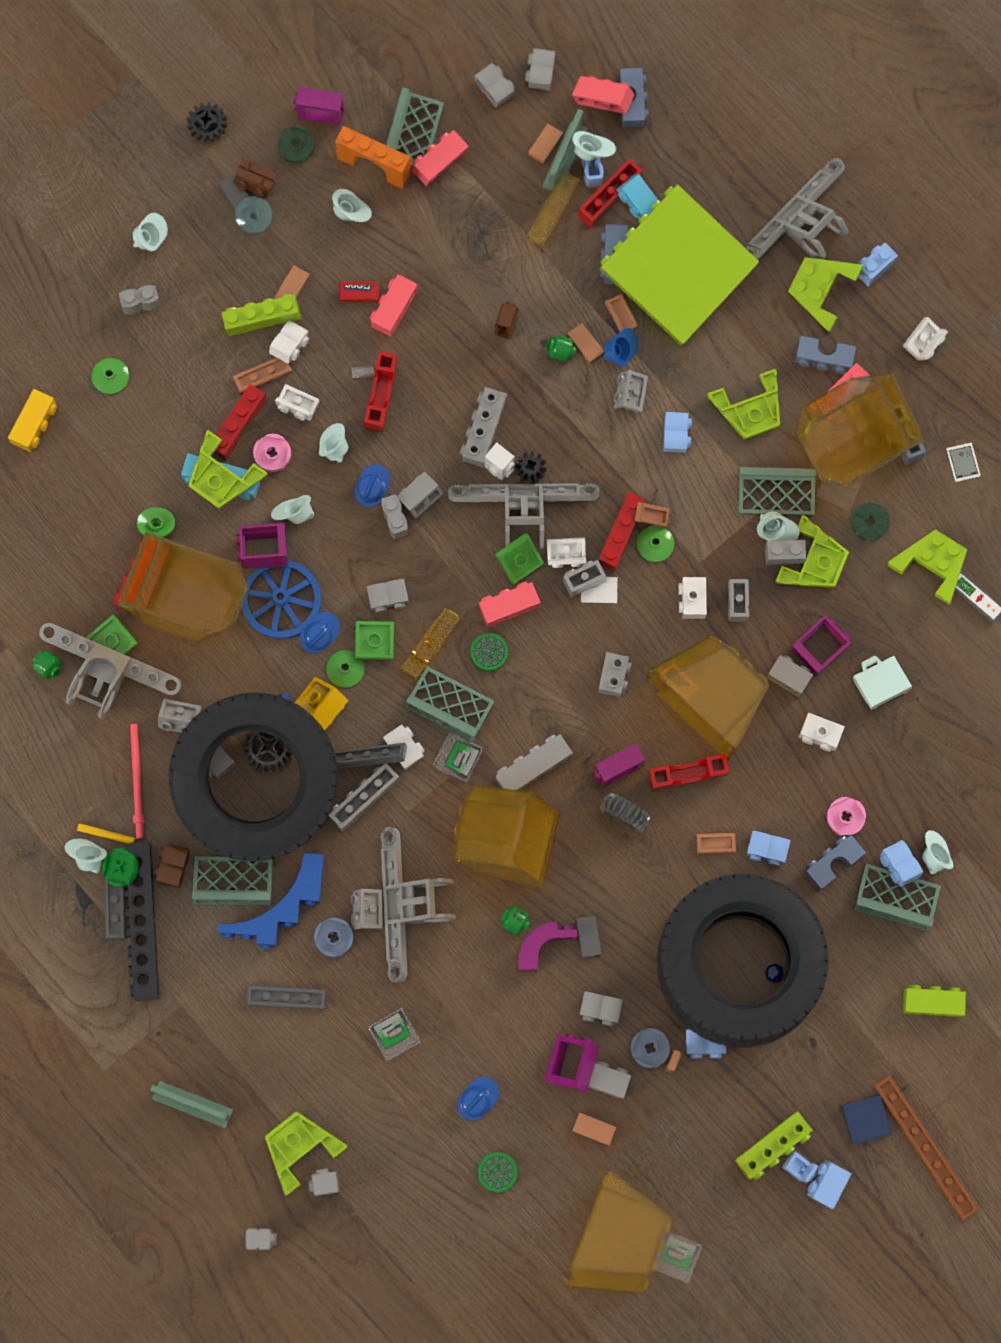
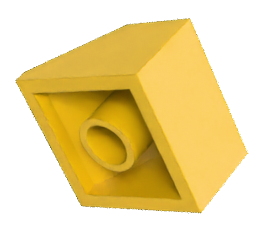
[294,677,349,730]

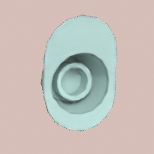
[572,131,616,161]
[332,189,372,222]
[133,213,167,251]
[319,423,349,463]
[271,495,314,524]
[757,511,799,541]
[922,830,953,874]
[65,838,107,873]

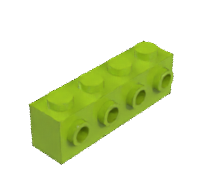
[222,294,302,336]
[734,1111,813,1180]

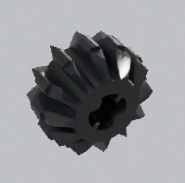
[515,451,547,484]

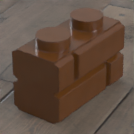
[233,158,277,198]

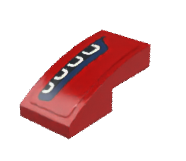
[339,281,379,303]

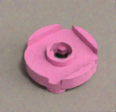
[253,434,291,472]
[827,797,866,836]

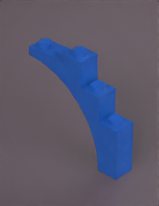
[218,853,324,950]

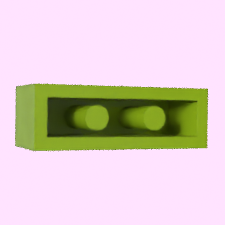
[903,985,966,1017]

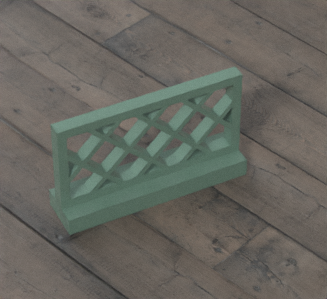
[386,87,444,168]
[542,109,588,195]
[738,467,816,515]
[405,666,495,743]
[192,856,273,906]
[853,864,941,932]
[150,1081,233,1128]

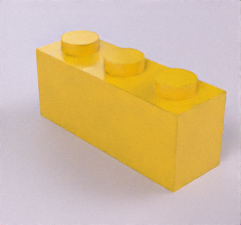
[8,389,57,452]

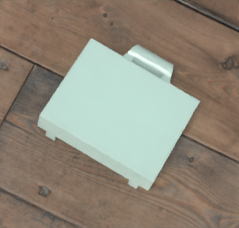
[853,656,912,710]

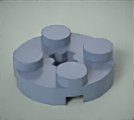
[314,918,353,957]
[630,1028,670,1068]

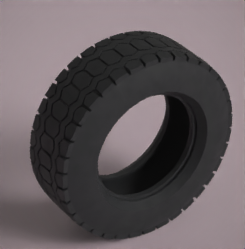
[169,693,338,861]
[657,874,829,1047]

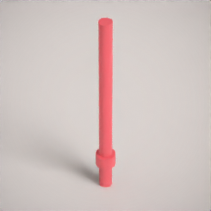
[130,724,145,839]

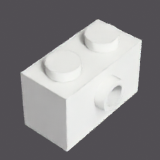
[485,443,515,480]
[678,577,707,619]
[799,713,845,752]

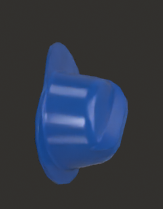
[603,328,638,366]
[354,464,391,507]
[299,612,340,654]
[457,1077,499,1121]

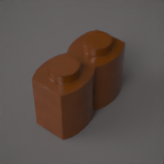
[494,302,519,339]
[154,843,190,888]

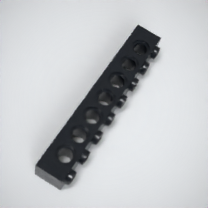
[125,842,160,1001]

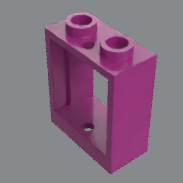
[293,87,345,126]
[236,523,288,569]
[790,615,852,677]
[592,743,645,788]
[545,1033,600,1093]

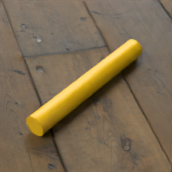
[77,823,135,843]

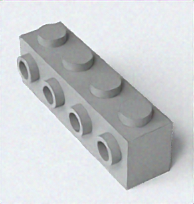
[460,387,507,468]
[495,734,573,798]
[329,764,400,833]

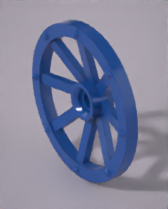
[241,560,321,639]

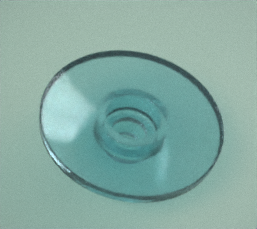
[235,197,272,233]

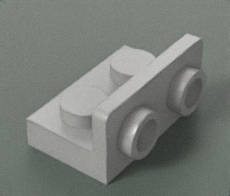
[614,370,648,413]
[158,699,201,733]
[351,889,383,930]

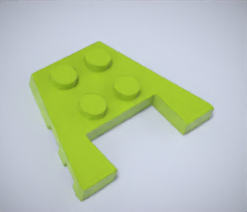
[788,257,864,332]
[707,369,780,440]
[188,430,268,509]
[775,515,849,588]
[888,529,967,605]
[265,1112,348,1196]

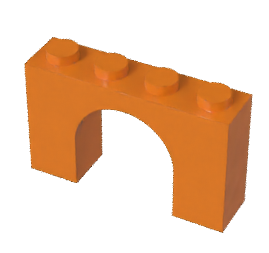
[335,126,411,189]

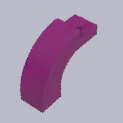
[518,922,577,972]

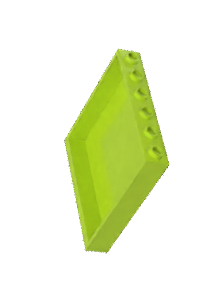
[600,184,759,345]

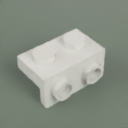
[903,317,948,360]
[275,384,320,421]
[547,538,586,568]

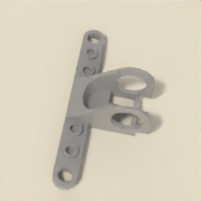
[745,158,849,260]
[448,483,599,548]
[39,623,182,720]
[380,827,456,983]

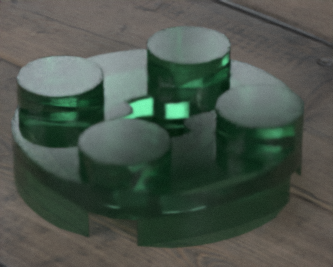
[277,126,315,163]
[851,503,890,541]

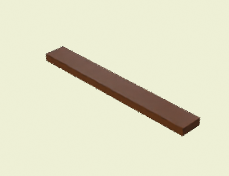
[873,1075,979,1221]

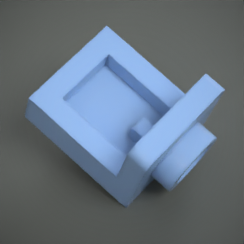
[782,1151,818,1183]

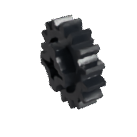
[187,102,227,143]

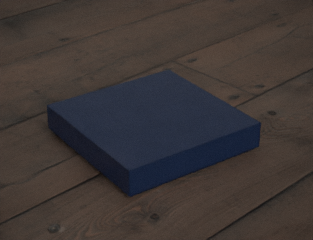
[842,1096,891,1144]

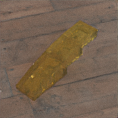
[526,171,580,246]
[400,607,461,681]

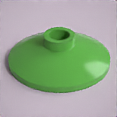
[92,358,129,395]
[137,507,175,539]
[636,525,674,562]
[326,650,365,688]

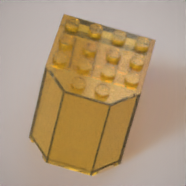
[795,373,925,488]
[118,532,249,643]
[646,635,769,761]
[454,785,560,889]
[564,1170,672,1294]

